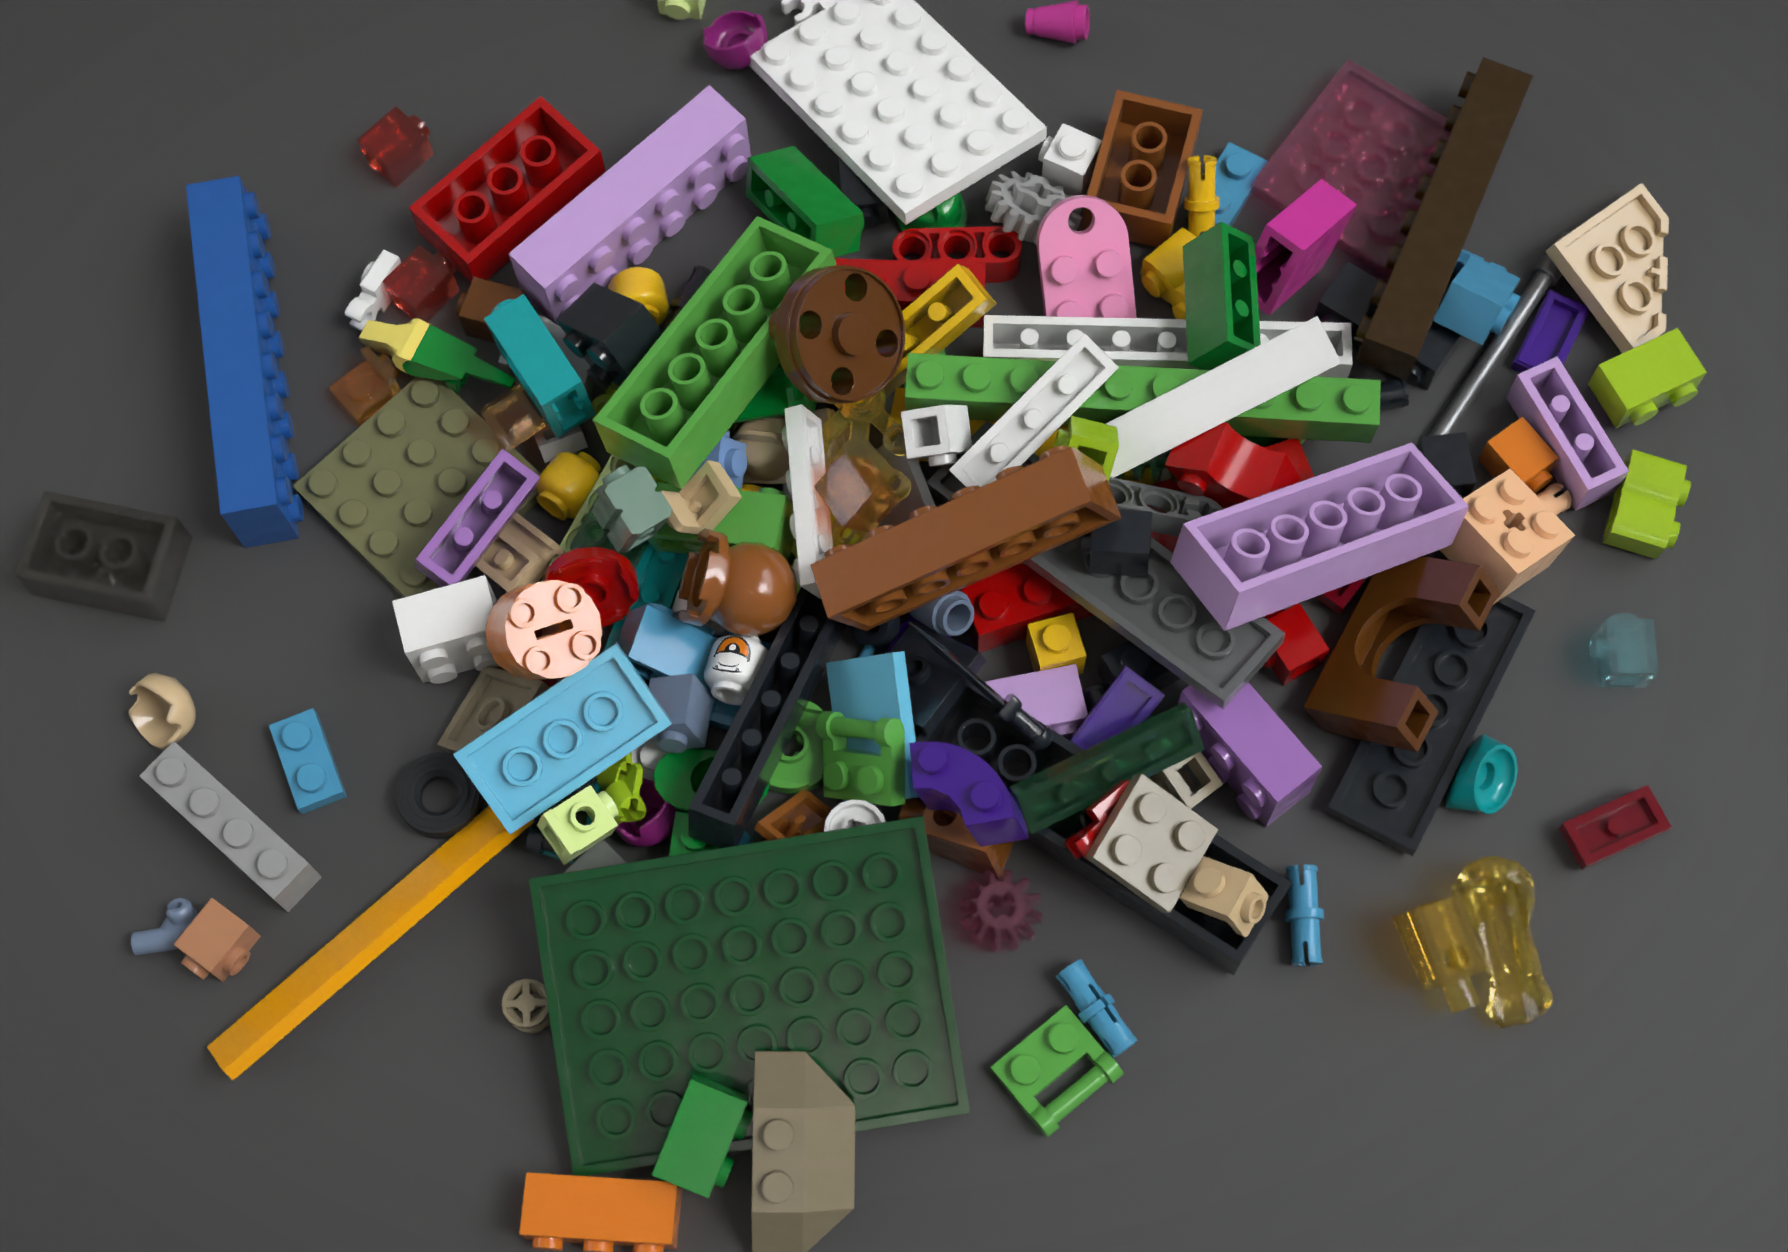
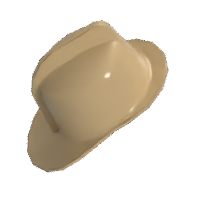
[731,416,790,485]

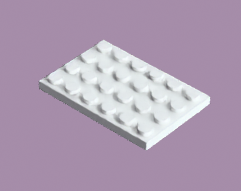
[749,0,1047,225]

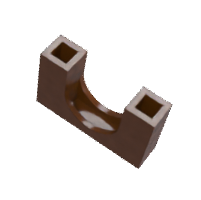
[1304,556,1499,752]

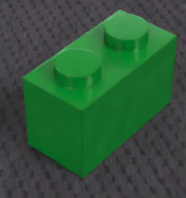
[652,1073,753,1198]

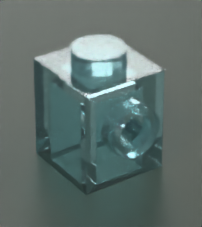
[1589,613,1659,688]

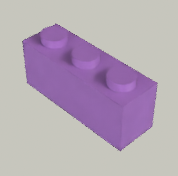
[415,448,540,587]

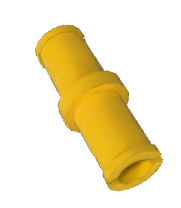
[1184,155,1220,237]

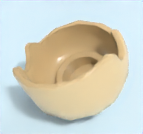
[128,673,196,750]

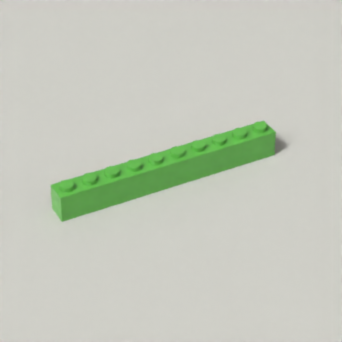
[905,353,1381,443]

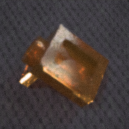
[329,345,401,426]

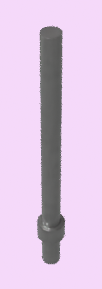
[1429,231,1570,436]

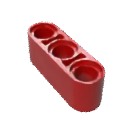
[892,226,1022,283]

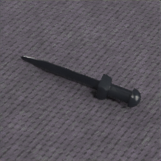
[908,621,1053,750]

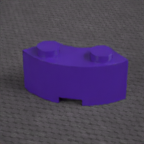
[909,741,1029,847]

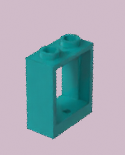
[484,294,596,438]

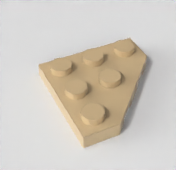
[1545,183,1669,353]

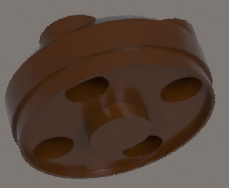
[769,265,905,404]

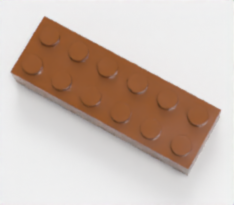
[810,446,1121,631]

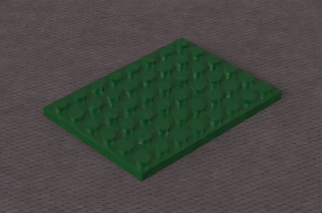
[529,816,970,1176]

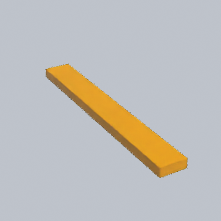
[207,806,534,1080]

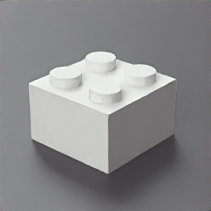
[392,575,499,684]

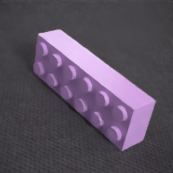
[509,85,751,325]
[1170,442,1469,631]

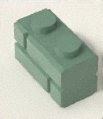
[592,465,673,554]

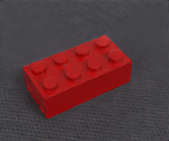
[408,96,606,282]

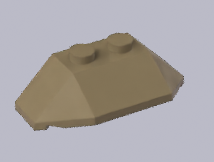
[752,1051,855,1252]

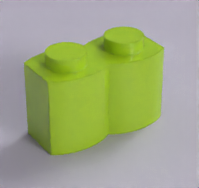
[1602,449,1691,559]

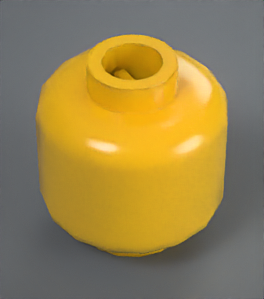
[608,267,669,326]
[536,452,601,520]

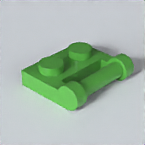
[816,711,905,806]
[990,1005,1124,1138]

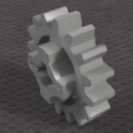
[985,171,1082,245]

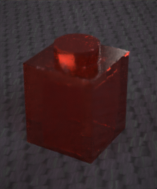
[357,106,434,188]
[382,245,460,323]

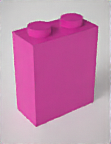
[1255,179,1357,316]

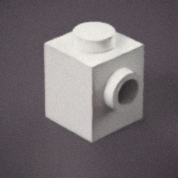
[1038,123,1102,196]
[901,405,972,467]

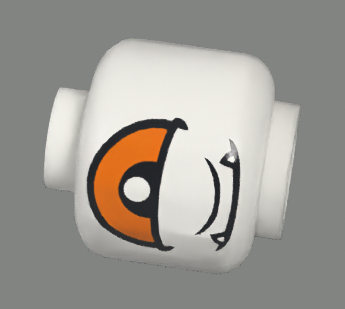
[704,634,768,705]

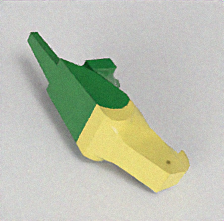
[359,319,516,395]

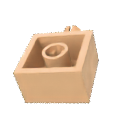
[1439,469,1575,605]

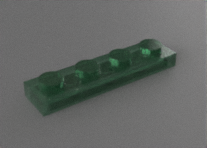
[1010,702,1205,834]

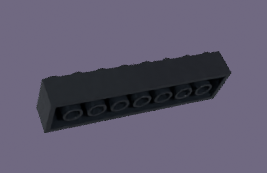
[916,683,1292,976]

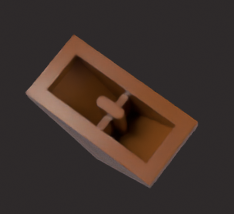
[754,790,832,842]

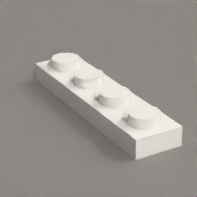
[949,334,1119,487]
[782,404,833,599]

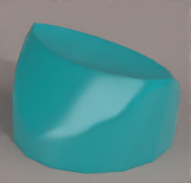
[1446,733,1518,814]

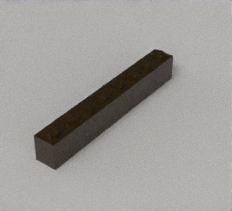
[1354,57,1533,380]

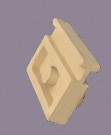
[475,513,565,592]

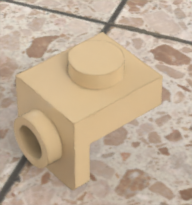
[661,460,742,534]
[1180,856,1268,937]

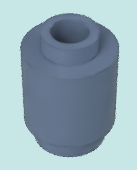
[909,590,974,636]

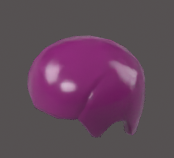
[702,10,768,70]
[615,778,682,847]

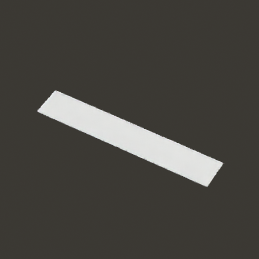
[1106,316,1341,478]

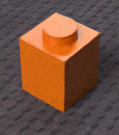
[1478,416,1559,494]

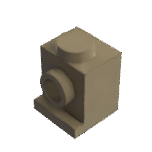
[1145,744,1223,809]

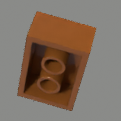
[1082,90,1203,247]

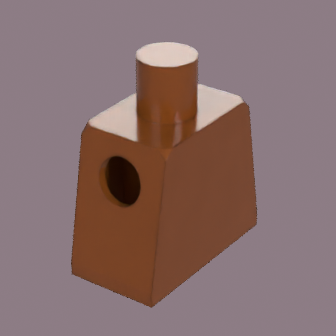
[899,798,1015,880]

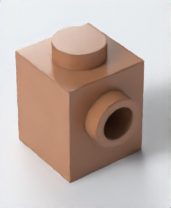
[174,898,261,982]

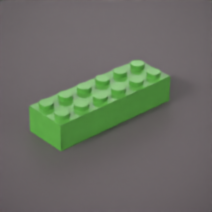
[593,216,836,490]

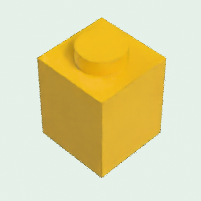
[1026,613,1086,675]

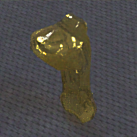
[1451,855,1553,1028]

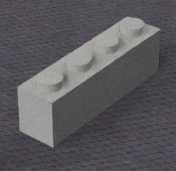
[140,741,322,912]

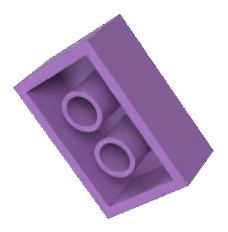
[1173,682,1322,828]

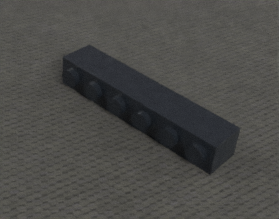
[688,587,846,848]

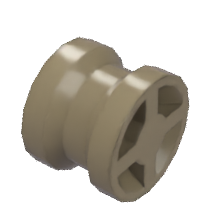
[501,978,551,1034]

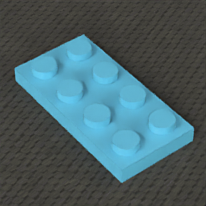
[453,642,672,834]

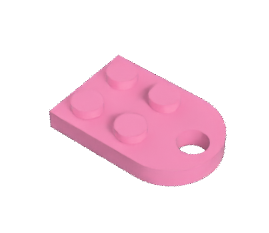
[1036,195,1137,318]

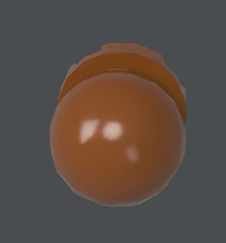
[678,528,797,637]

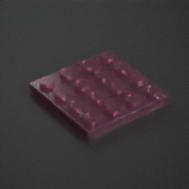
[1250,59,1451,279]

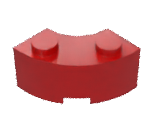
[1165,422,1301,508]

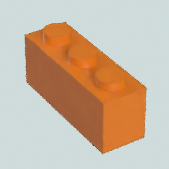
[519,1172,682,1252]

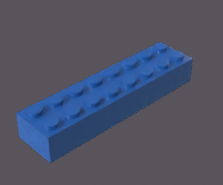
[186,176,304,548]

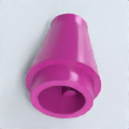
[1025,0,1090,44]

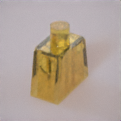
[1392,894,1486,1013]

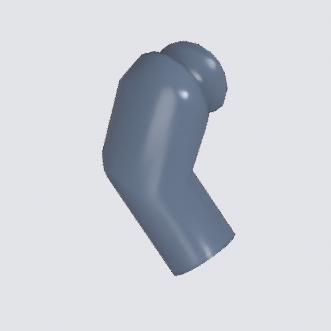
[131,898,198,956]

